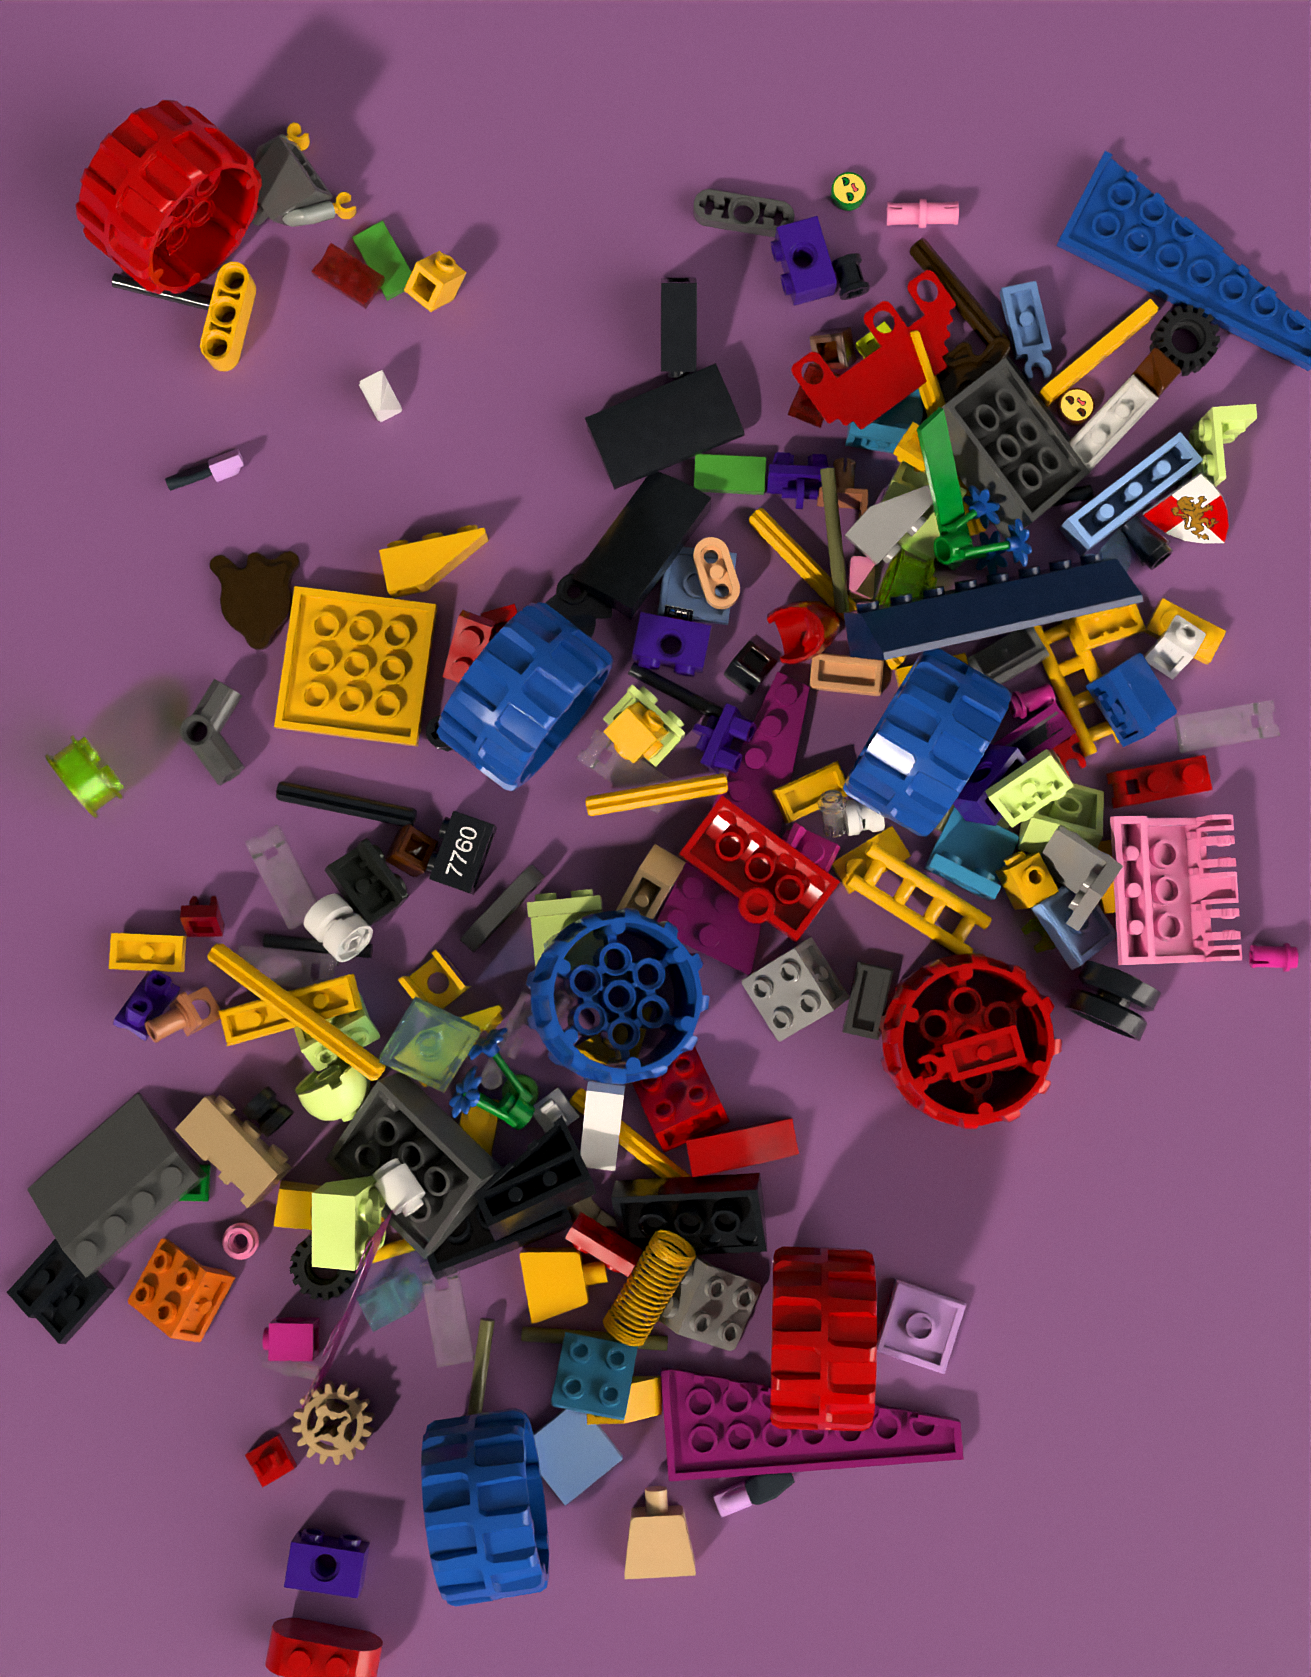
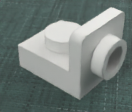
[1144,615,1206,680]

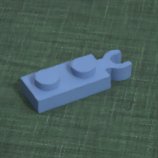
[999,281,1052,382]

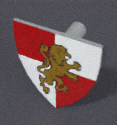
[1143,472,1229,544]

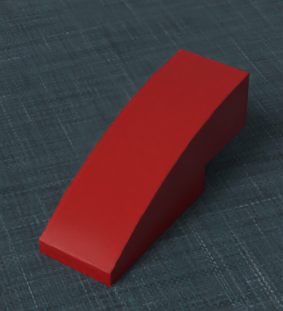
[685,1118,799,1177]

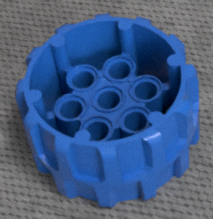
[437,602,613,791]
[843,648,1012,837]
[526,908,710,1084]
[421,1408,550,1607]

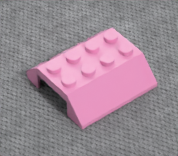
[1110,814,1242,965]

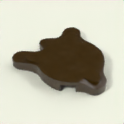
[936,337,1011,403]
[209,551,300,650]

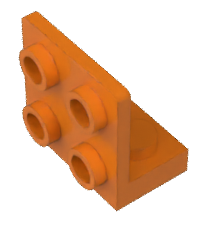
[128,1238,236,1343]

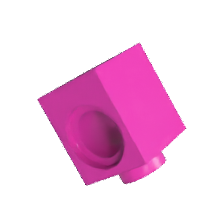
[263,1317,320,1361]

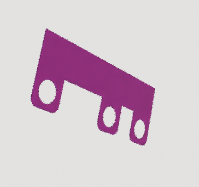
[302,1210,393,1409]

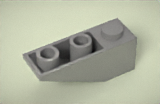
[844,485,933,565]

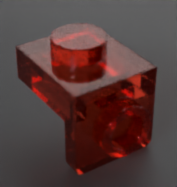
[788,363,841,428]

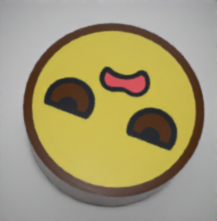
[1057,388,1095,426]

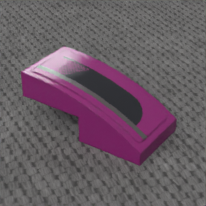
[993,702,1076,761]

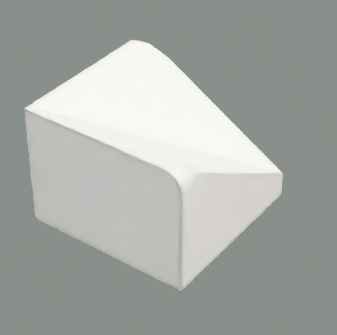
[359,370,402,422]

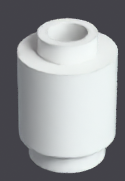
[373,1158,426,1217]

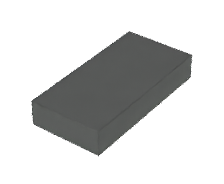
[842,962,894,1040]

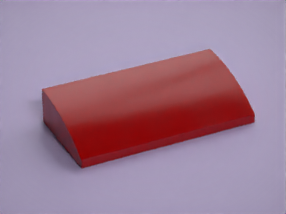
[678,796,840,942]

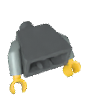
[252,122,356,227]

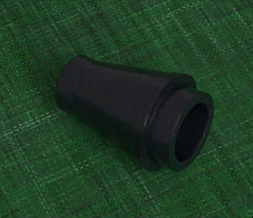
[1121,516,1173,570]

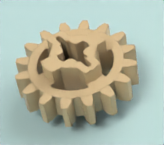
[292,1380,375,1465]

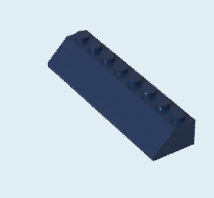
[844,553,1143,660]

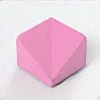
[847,556,876,600]

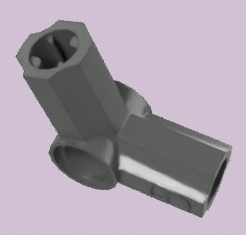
[180,679,245,786]

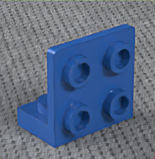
[1086,653,1177,747]

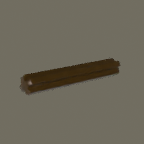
[909,238,1010,346]

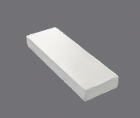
[1068,375,1159,471]
[580,1081,625,1171]

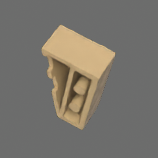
[175,1095,292,1208]

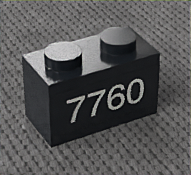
[426,811,497,895]

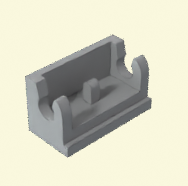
[967,627,1049,684]

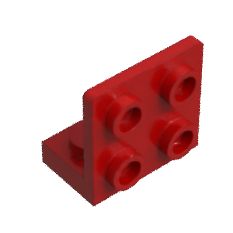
[632,1046,730,1153]

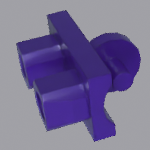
[767,452,834,509]
[692,703,757,774]
[113,970,180,1041]

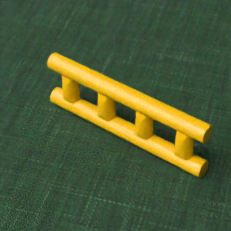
[1033,619,1120,757]
[846,842,992,955]

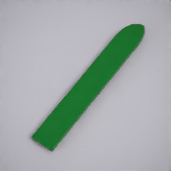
[917,407,969,571]

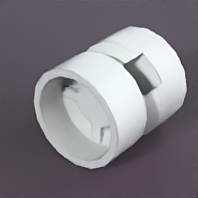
[304,894,373,962]

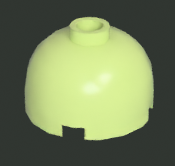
[295,1059,371,1122]

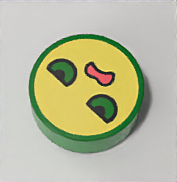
[831,172,867,211]

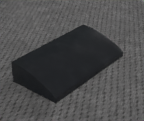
[585,363,745,490]
[572,472,712,619]
[611,1173,767,1257]
[427,1205,573,1280]

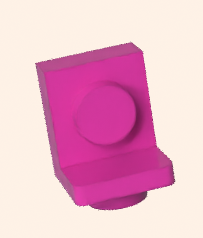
[782,823,841,873]

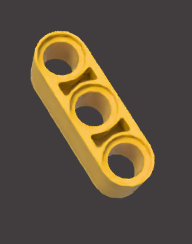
[200,262,256,372]

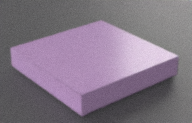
[877,1278,966,1374]

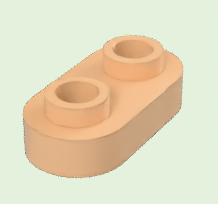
[693,537,740,609]

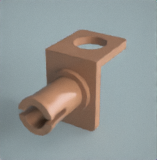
[817,458,868,519]
[145,987,221,1043]

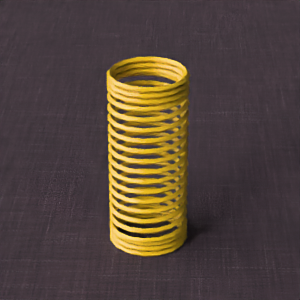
[603,1230,696,1347]

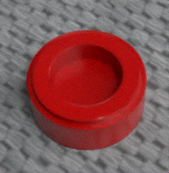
[738,886,776,924]

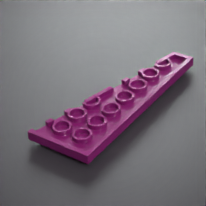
[657,672,810,975]
[661,1367,964,1482]

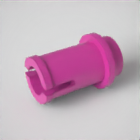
[1009,683,1056,719]
[1249,943,1298,972]

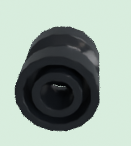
[242,1086,294,1138]

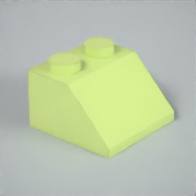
[1018,783,1104,855]

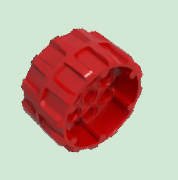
[75,100,262,294]
[879,953,1062,1129]
[770,1246,877,1431]

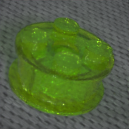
[875,548,937,605]
[44,735,125,818]

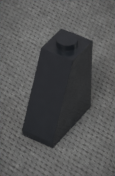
[661,278,697,378]

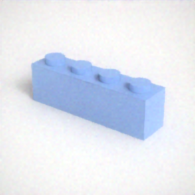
[1059,432,1203,556]

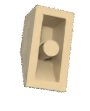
[616,844,686,919]

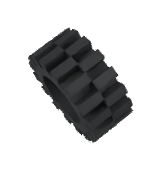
[1149,305,1220,376]
[289,1235,358,1300]

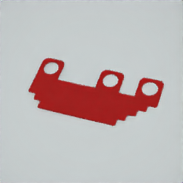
[791,270,956,430]

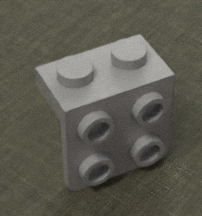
[658,1255,761,1351]

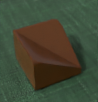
[809,327,856,372]
[1131,348,1182,397]
[385,824,438,877]

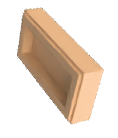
[809,653,884,696]

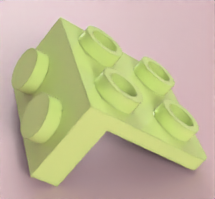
[527,889,608,968]

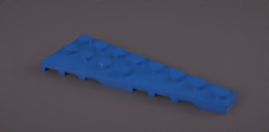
[1056,151,1311,371]

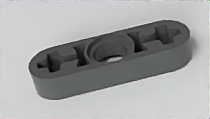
[693,189,795,238]
[460,864,545,953]

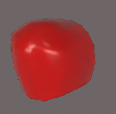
[767,601,840,664]

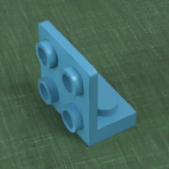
[845,389,924,454]
[923,807,1019,901]
[551,1332,638,1420]

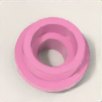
[222,1222,260,1260]

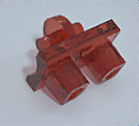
[311,243,385,309]

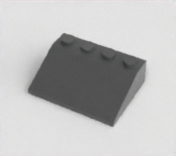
[920,357,1090,539]
[325,1071,503,1260]
[27,1093,208,1277]

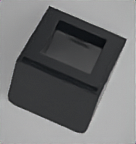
[724,640,778,695]

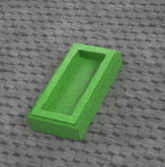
[352,220,412,301]
[694,454,766,495]

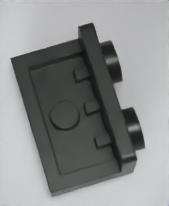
[324,838,408,926]

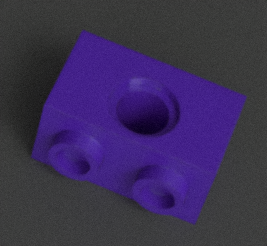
[771,216,837,306]
[632,612,711,677]
[953,744,1028,826]
[284,1528,370,1599]

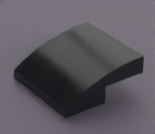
[7,1238,115,1344]

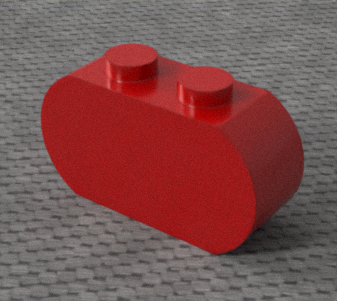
[265,1618,383,1677]

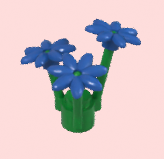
[934,485,1033,575]
[449,1028,535,1131]

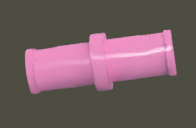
[887,199,959,228]

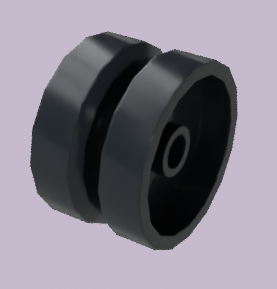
[1065,960,1161,1041]

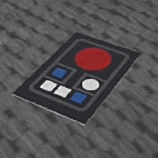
[664,605,693,622]

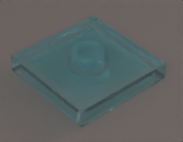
[379,996,481,1093]

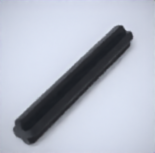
[276,781,417,827]

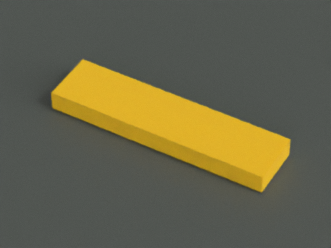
[1038,298,1159,407]
[219,974,363,1046]

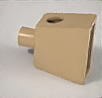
[624,1486,696,1579]

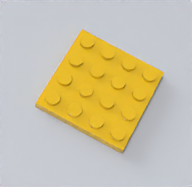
[274,586,437,747]

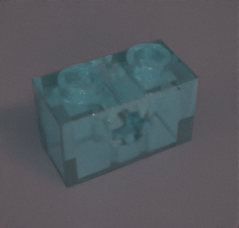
[356,1266,424,1332]

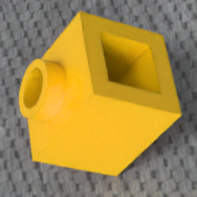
[404,251,467,312]
[603,701,669,763]
[995,850,1059,910]

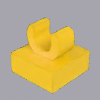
[893,422,926,473]

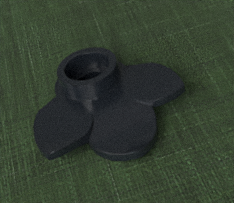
[546,574,613,637]

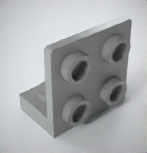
[1041,825,1123,931]
[742,937,850,1041]

